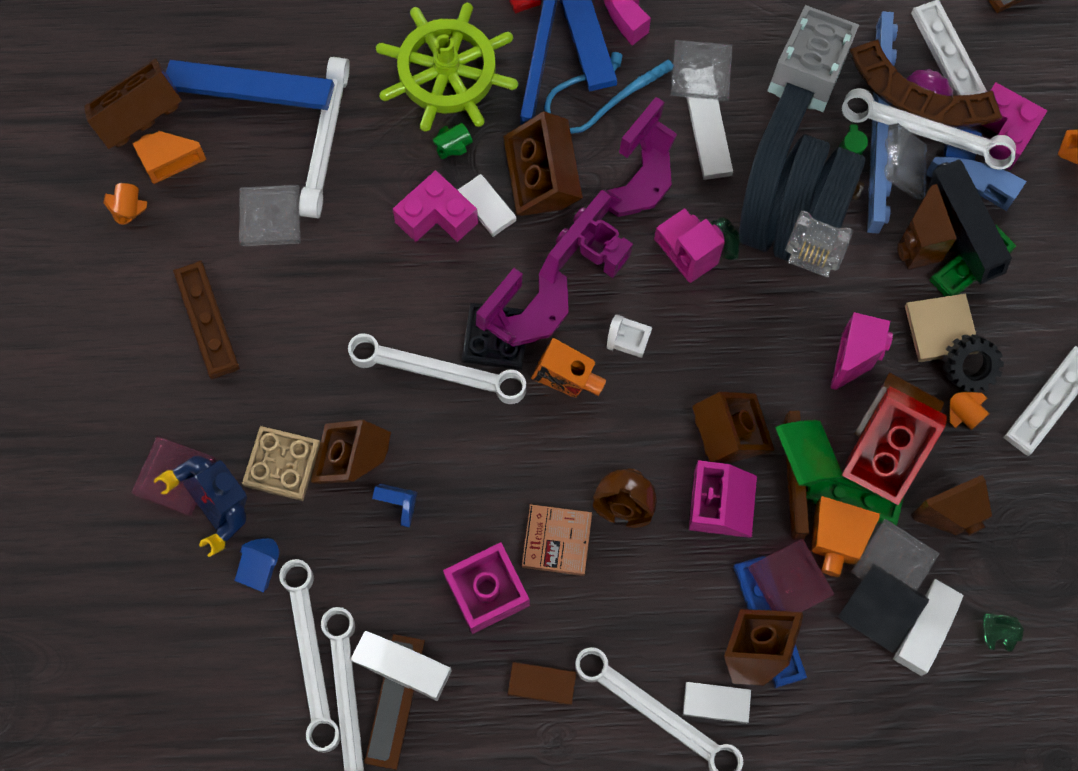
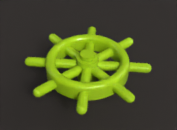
[376,2,518,132]

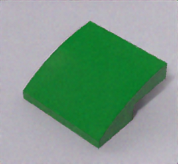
[775,420,844,486]

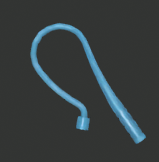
[544,52,674,134]

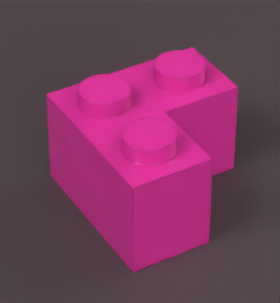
[982,82,1047,170]
[393,170,478,242]
[654,208,725,283]

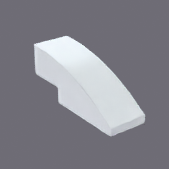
[893,579,964,676]
[350,631,452,701]

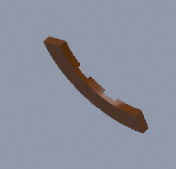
[849,39,1002,127]

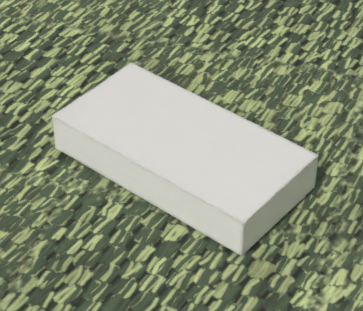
[458,174,516,237]
[683,682,751,724]

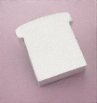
[607,315,652,358]

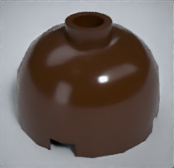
[593,469,657,528]

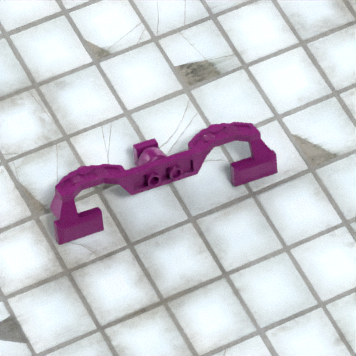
[476,97,677,347]

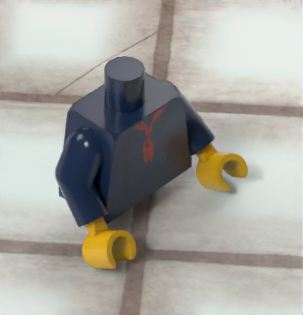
[154,456,247,557]

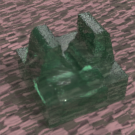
[982,614,1024,652]

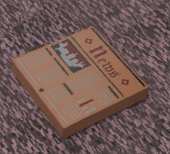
[522,504,592,576]

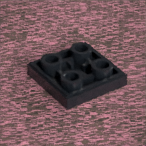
[462,303,526,370]
[838,563,929,653]

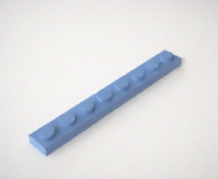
[867,11,898,234]

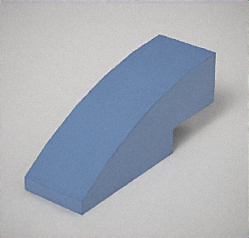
[925,157,1027,211]

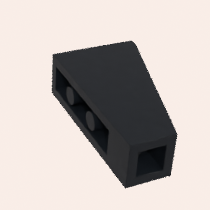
[928,159,1012,285]

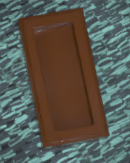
[508,662,577,706]

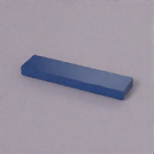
[561,0,617,92]
[733,556,807,688]

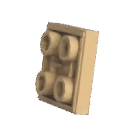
[905,294,978,362]
[242,426,320,501]

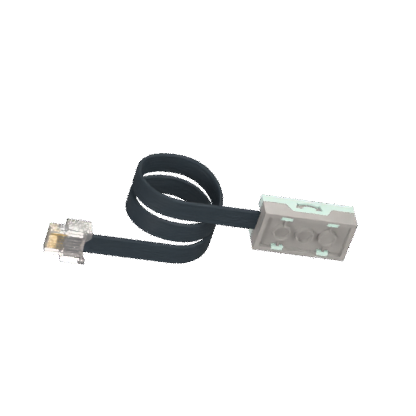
[739,5,865,278]

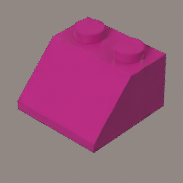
[831,312,893,390]

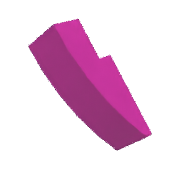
[603,0,651,45]

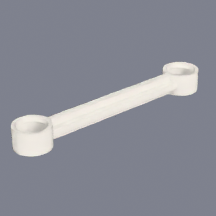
[299,57,349,219]
[842,88,1016,170]
[348,334,526,404]
[279,559,341,753]
[321,607,364,771]
[575,647,743,771]

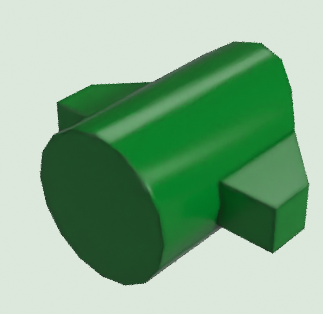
[433,123,473,159]
[839,124,868,155]

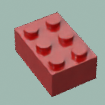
[842,386,947,505]

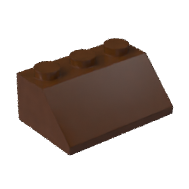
[84,58,182,149]
[503,111,583,216]

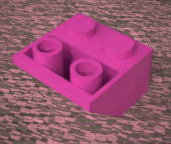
[689,460,757,538]

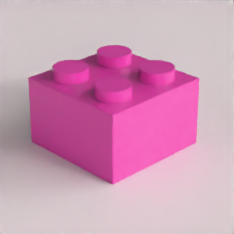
[443,542,530,634]

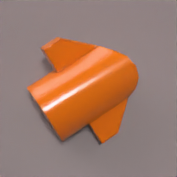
[103,183,147,225]
[950,392,990,430]

